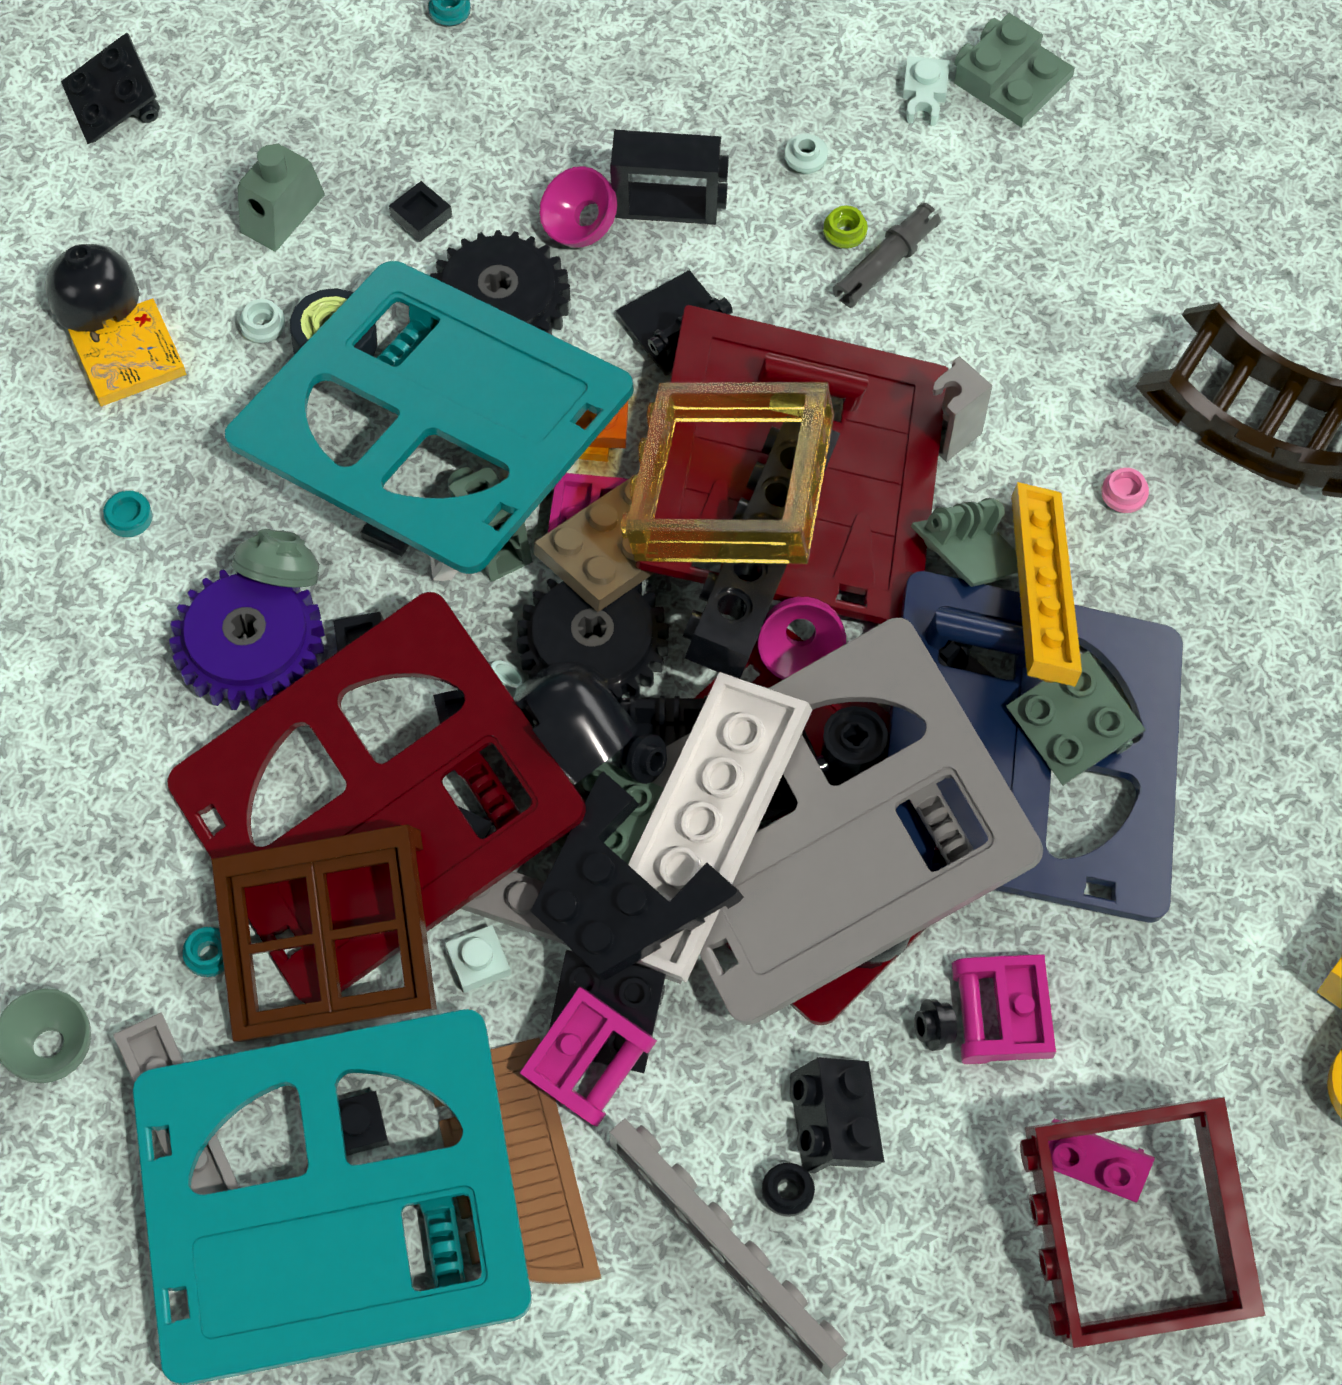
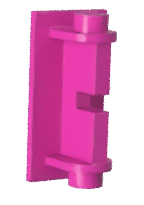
[1048,1118,1155,1203]

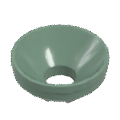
[231,529,320,587]
[0,989,91,1084]

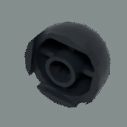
[45,244,140,332]

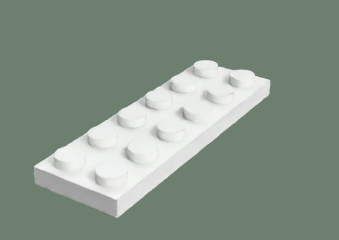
[628,672,812,982]

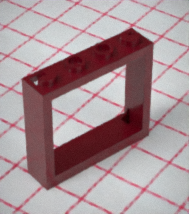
[1020,1097,1265,1348]

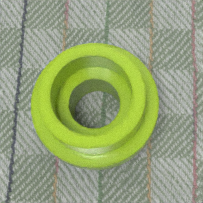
[823,205,868,248]

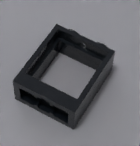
[610,129,729,225]

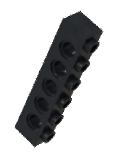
[683,412,840,679]

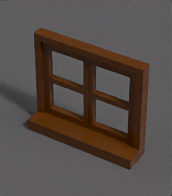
[211,824,437,1042]

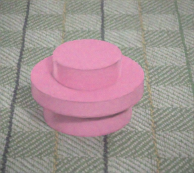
[1101,468,1149,513]

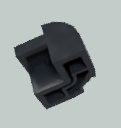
[515,661,638,785]

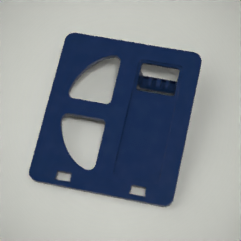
[885,571,1183,923]

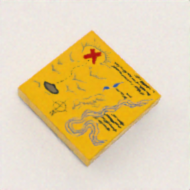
[68,298,187,407]

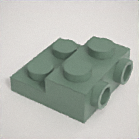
[954,12,1075,128]

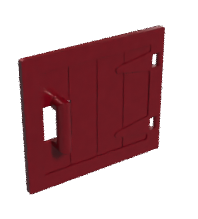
[636,305,949,624]

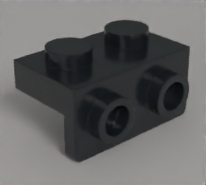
[790,1057,885,1174]

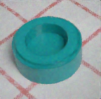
[103,491,153,537]

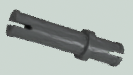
[832,203,941,308]

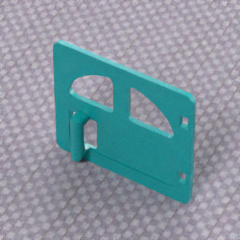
[225,261,634,574]
[133,1009,532,1385]

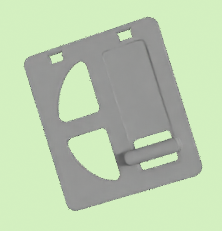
[652,618,1043,1025]

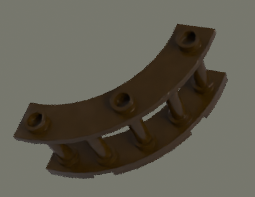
[1135,302,1342,498]

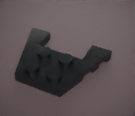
[530,771,744,981]

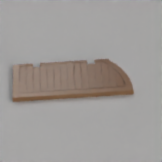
[432,1037,601,1284]

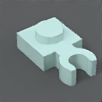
[903,56,950,126]

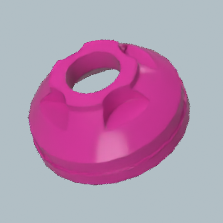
[539,166,617,248]
[758,597,846,680]

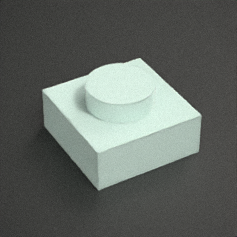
[445,925,511,993]

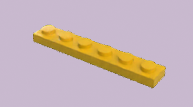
[1011,482,1082,687]

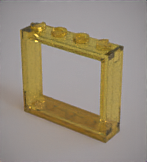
[621,382,834,564]

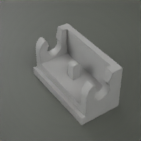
[933,356,993,462]

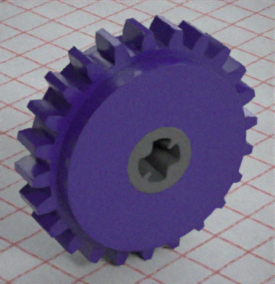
[169,569,325,710]

